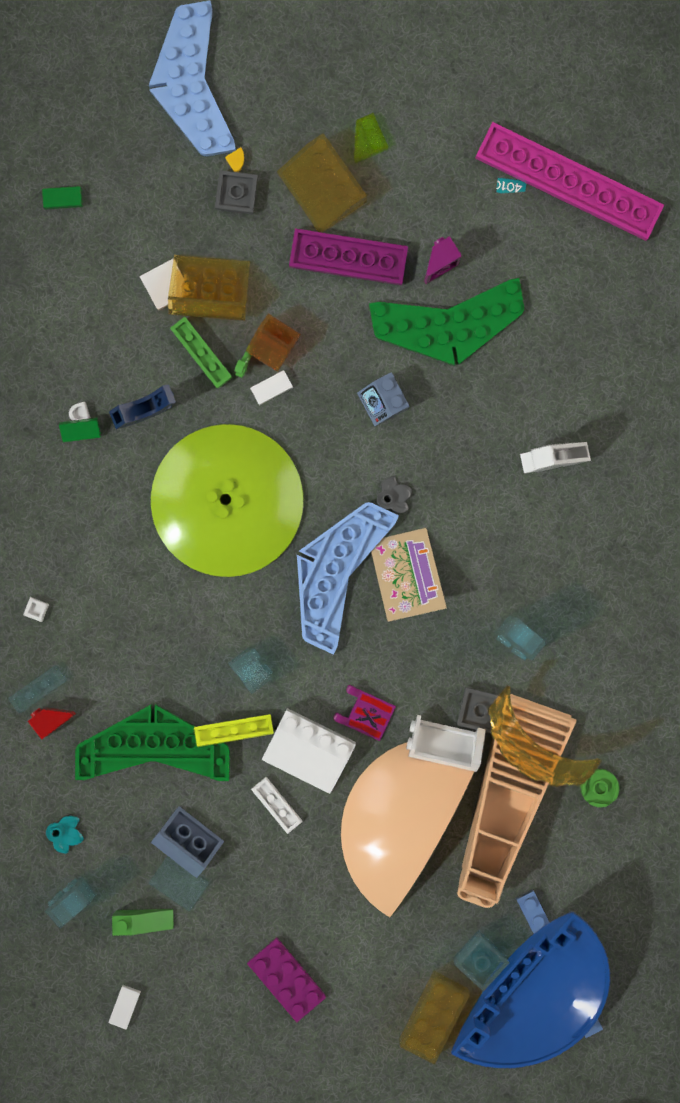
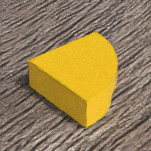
[225,147,244,172]

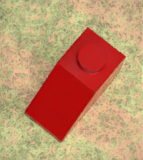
[28,708,76,740]

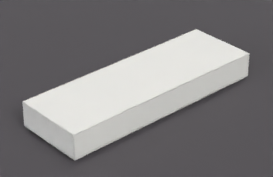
[251,777,302,834]

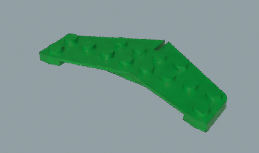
[369,278,524,366]
[75,704,230,781]

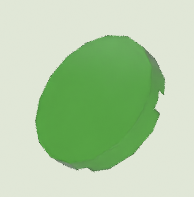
[580,768,620,807]

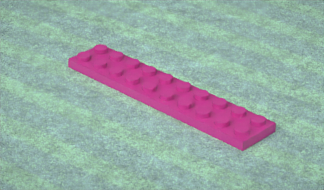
[475,122,664,241]

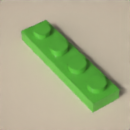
[170,317,232,389]

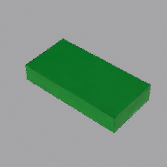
[42,186,83,209]
[59,418,101,442]

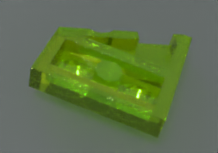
[354,113,389,164]

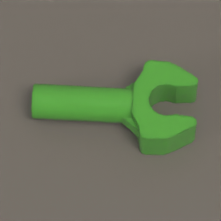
[234,343,256,378]

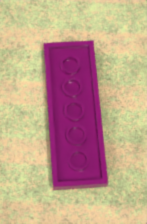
[289,228,408,286]

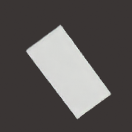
[250,370,293,406]
[109,985,141,1029]

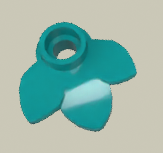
[46,816,84,854]

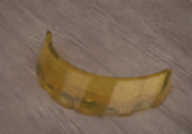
[489,685,602,787]

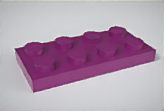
[247,937,326,1023]

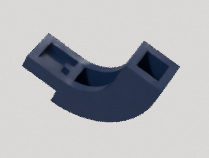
[109,384,176,429]

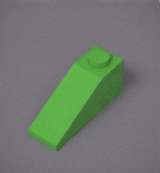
[112,909,174,936]

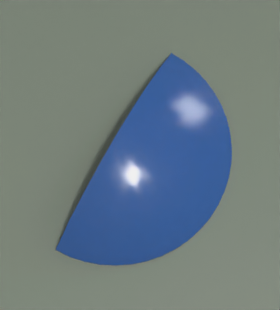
[451,912,610,1068]

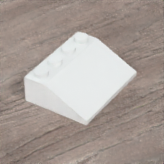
[262,708,356,794]

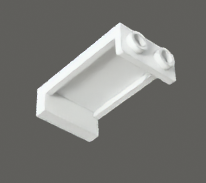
[406,715,486,772]

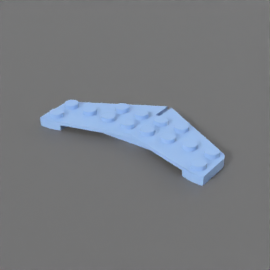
[149,1,236,156]
[297,502,399,655]

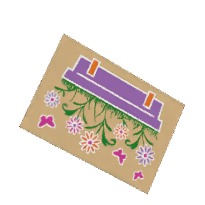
[371,528,446,622]

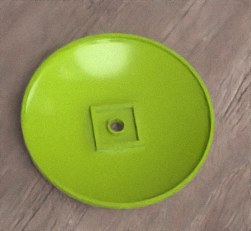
[151,424,303,577]

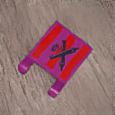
[333,685,396,741]

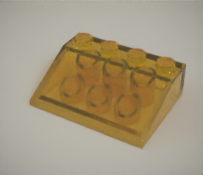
[277,133,367,233]
[168,255,250,321]

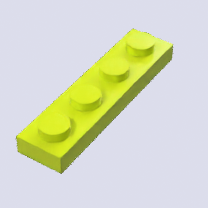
[194,714,274,747]

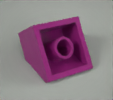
[424,236,462,284]

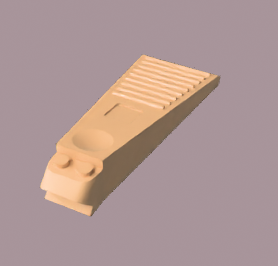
[457,693,576,908]

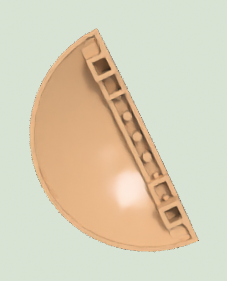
[341,742,483,917]

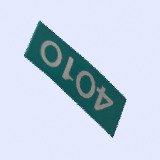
[496,178,527,193]

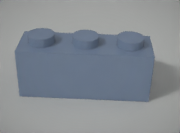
[151,806,224,878]

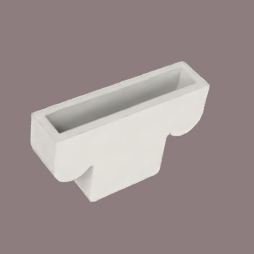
[520,442,591,473]

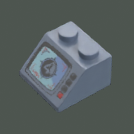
[357,372,409,426]

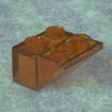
[246,313,301,372]

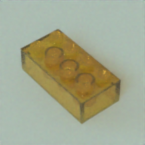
[399,971,470,1065]

